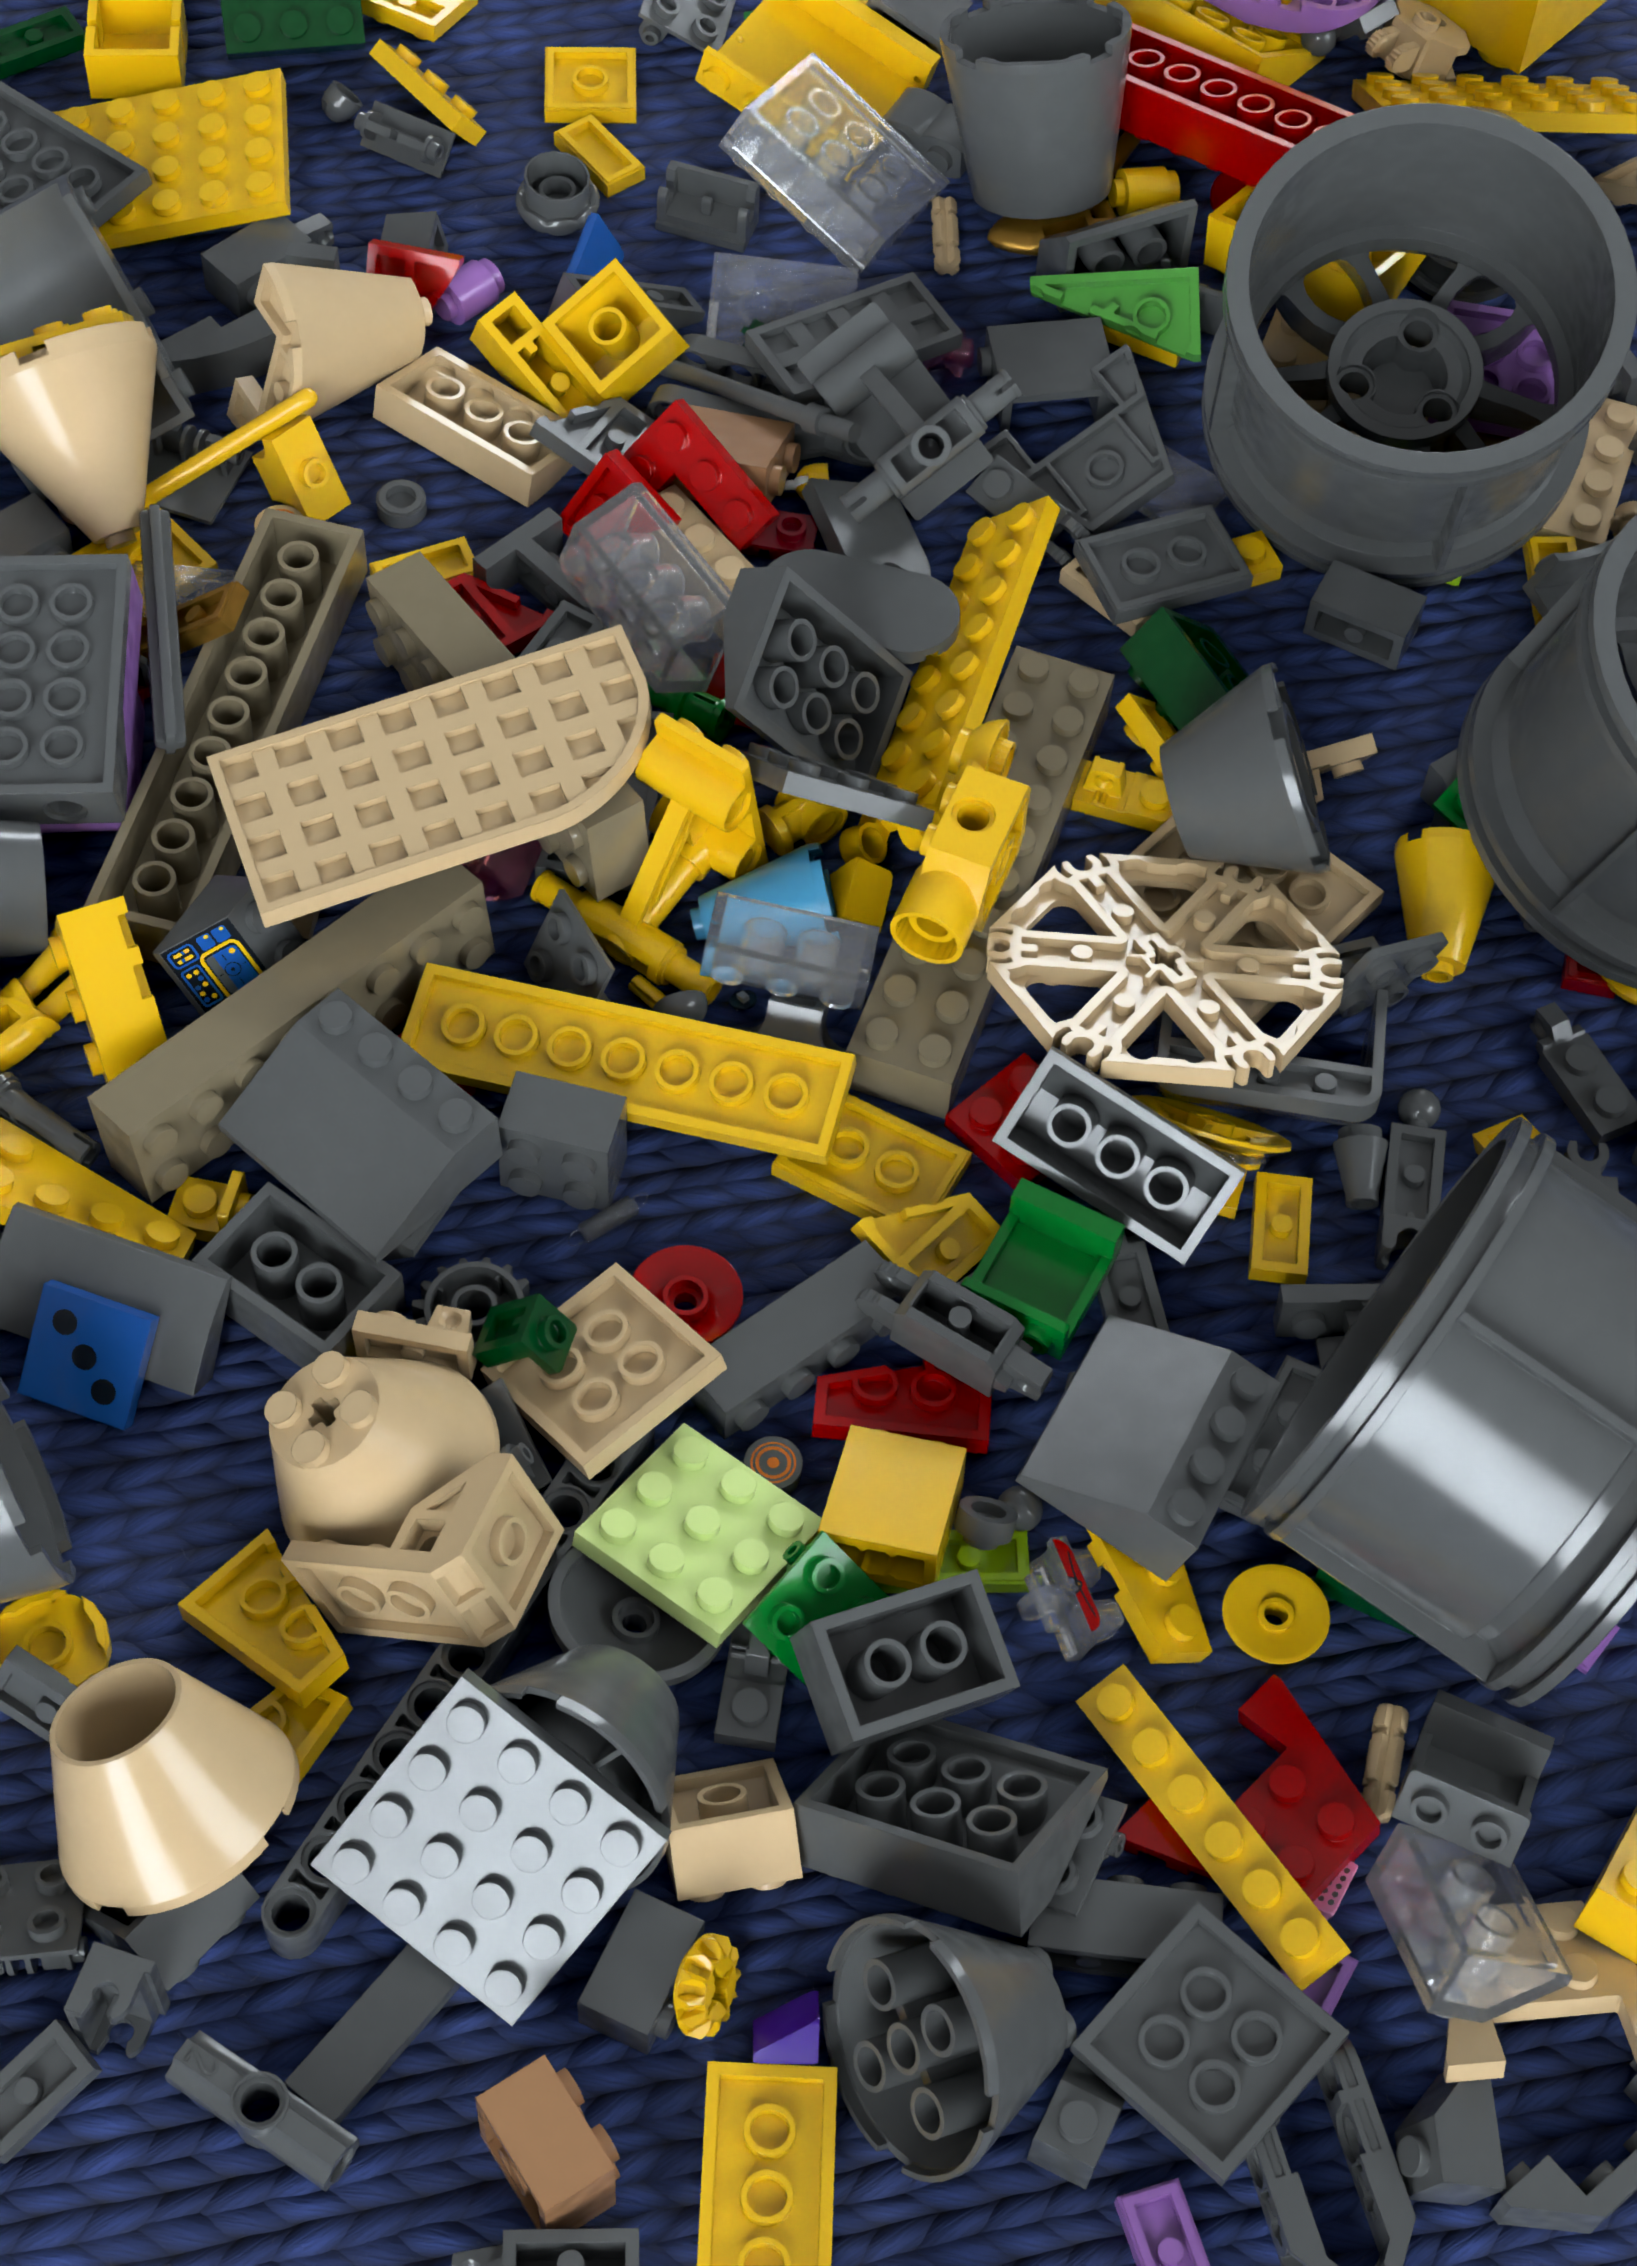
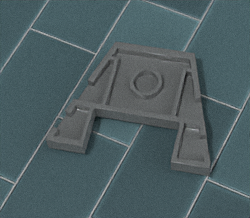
[984,344,1175,535]

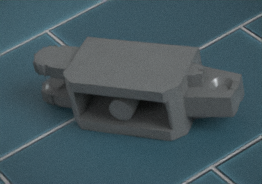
[854,1260,1053,1401]

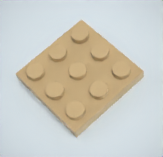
[480,1262,727,1480]

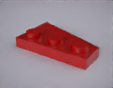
[811,1359,992,1454]

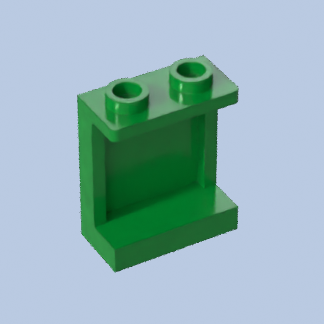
[961,1178,1126,1360]

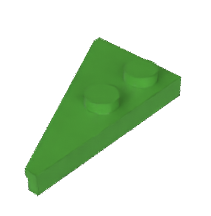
[1030,267,1201,363]

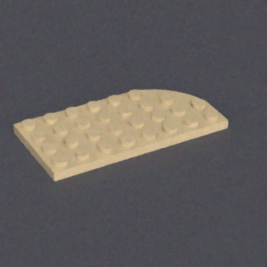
[206,624,652,928]

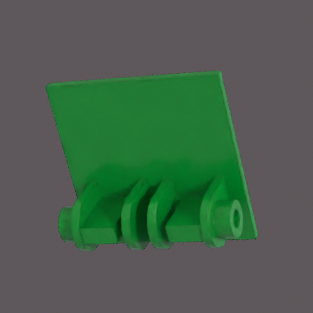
[742,1531,889,1687]

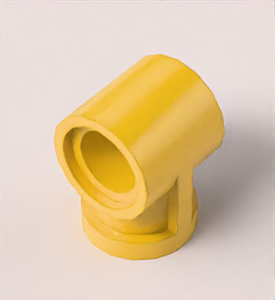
[758,792,848,856]

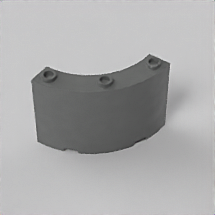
[0,174,195,501]

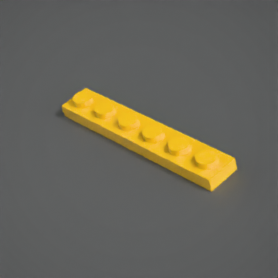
[1075,1664,1351,1991]

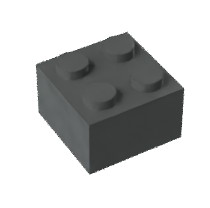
[498,1071,627,1212]

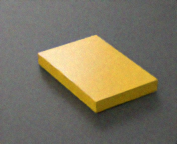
[771,1093,972,1218]

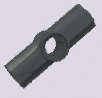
[165,2030,360,2192]

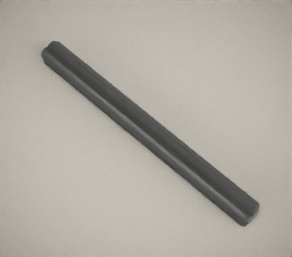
[139,504,187,754]

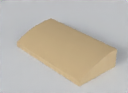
[373,346,573,508]

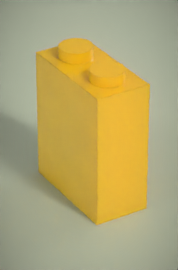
[818,1425,967,1590]

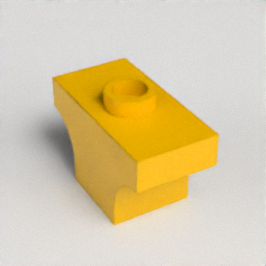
[252,414,351,521]

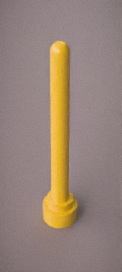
[145,388,318,510]

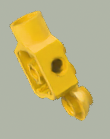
[890,719,1031,964]

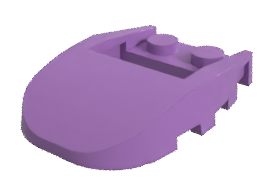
[1204,0,1380,33]

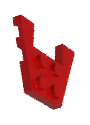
[1118,1674,1381,1902]

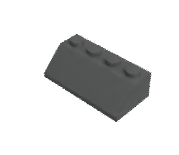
[992,1046,1247,1265]

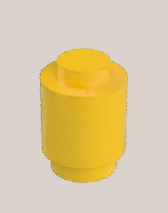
[1108,166,1180,216]

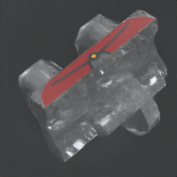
[1017,1536,1124,1662]

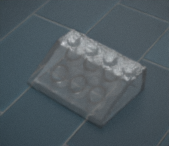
[718,52,950,277]

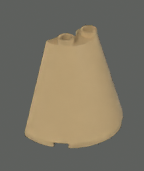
[227,262,433,441]

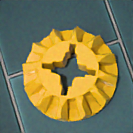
[673,1933,741,2040]

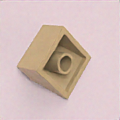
[665,1758,803,1902]

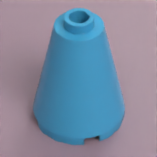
[690,841,843,949]

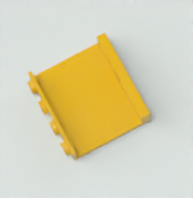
[695,0,941,183]

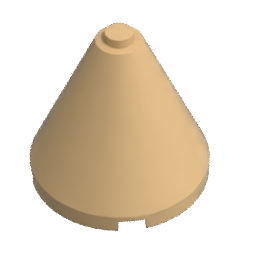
[0,321,158,550]

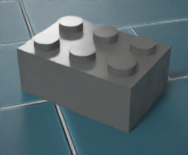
[191,1181,406,1368]
[790,1569,1020,1756]

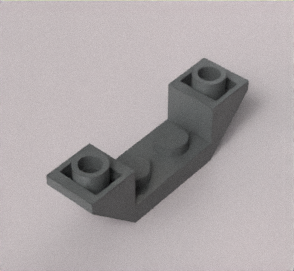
[1489,2058,1637,2234]

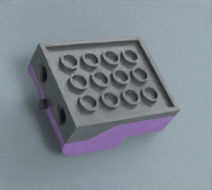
[0,554,145,833]

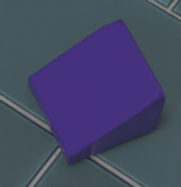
[752,1991,820,2064]

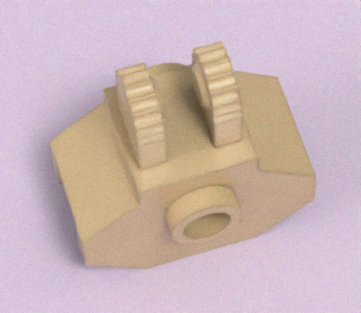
[1365,0,1470,82]

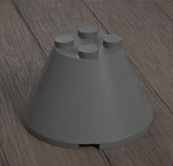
[822,1913,1077,2183]

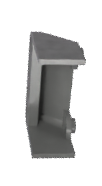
[1151,968,1388,1126]

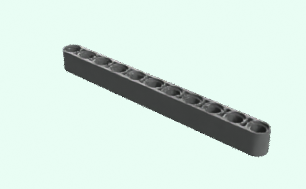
[261,1427,655,1960]

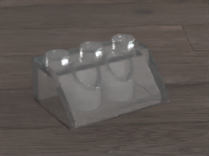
[706,252,861,346]
[699,891,880,1011]
[1365,1823,1573,2023]

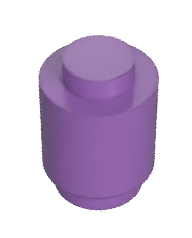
[434,258,505,325]

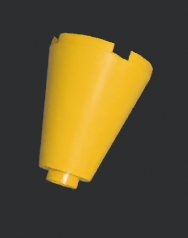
[1394,827,1495,983]

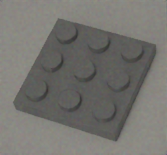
[737,742,935,831]
[1070,1901,1350,2186]

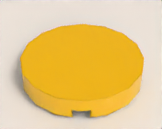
[0,1589,112,1687]

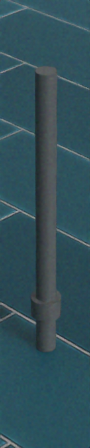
[659,359,861,443]

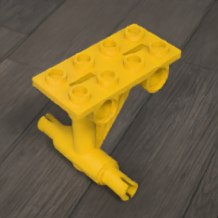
[530,712,768,1005]

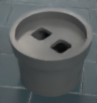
[0,820,48,959]

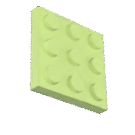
[572,1423,822,1648]

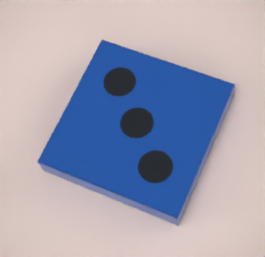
[17,1279,160,1430]

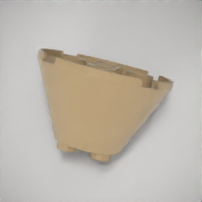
[264,1351,500,1552]

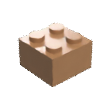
[475,2055,620,2229]

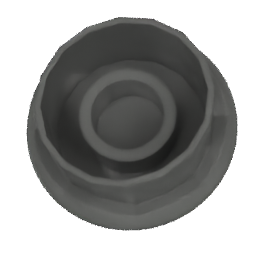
[515,151,600,236]

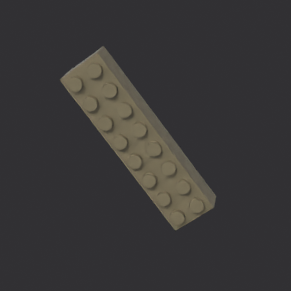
[365,551,649,902]
[87,864,495,1204]

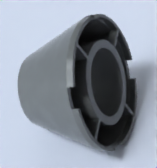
[1160,662,1331,874]
[490,1644,680,1891]

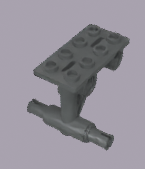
[797,302,1023,524]

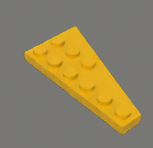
[0,1117,197,1260]

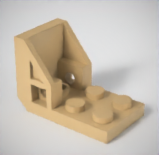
[281,1452,564,1647]

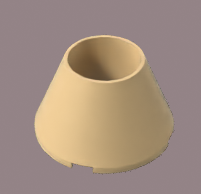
[49,1658,300,1916]

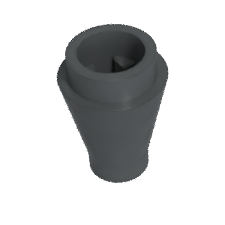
[1332,1123,1389,1210]

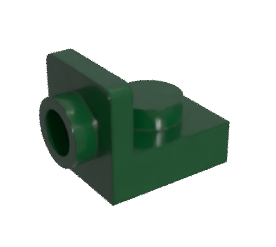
[472,1293,577,1375]

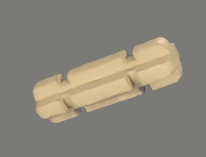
[931,196,961,276]
[1361,1703,1409,1823]

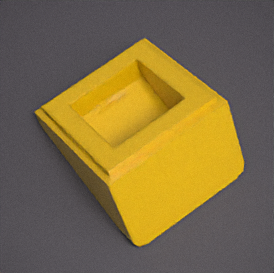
[830,857,893,935]

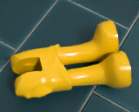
[0,928,75,1072]

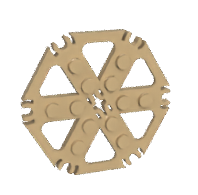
[986,853,1344,1088]

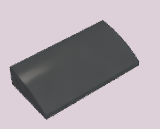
[0,1202,232,1396]

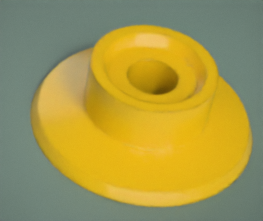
[1222,1564,1330,1664]

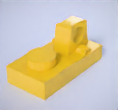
[1071,756,1173,832]

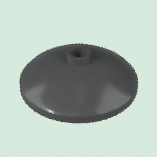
[546,1547,724,1687]

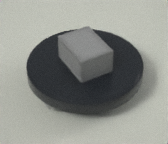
[730,990,757,1011]

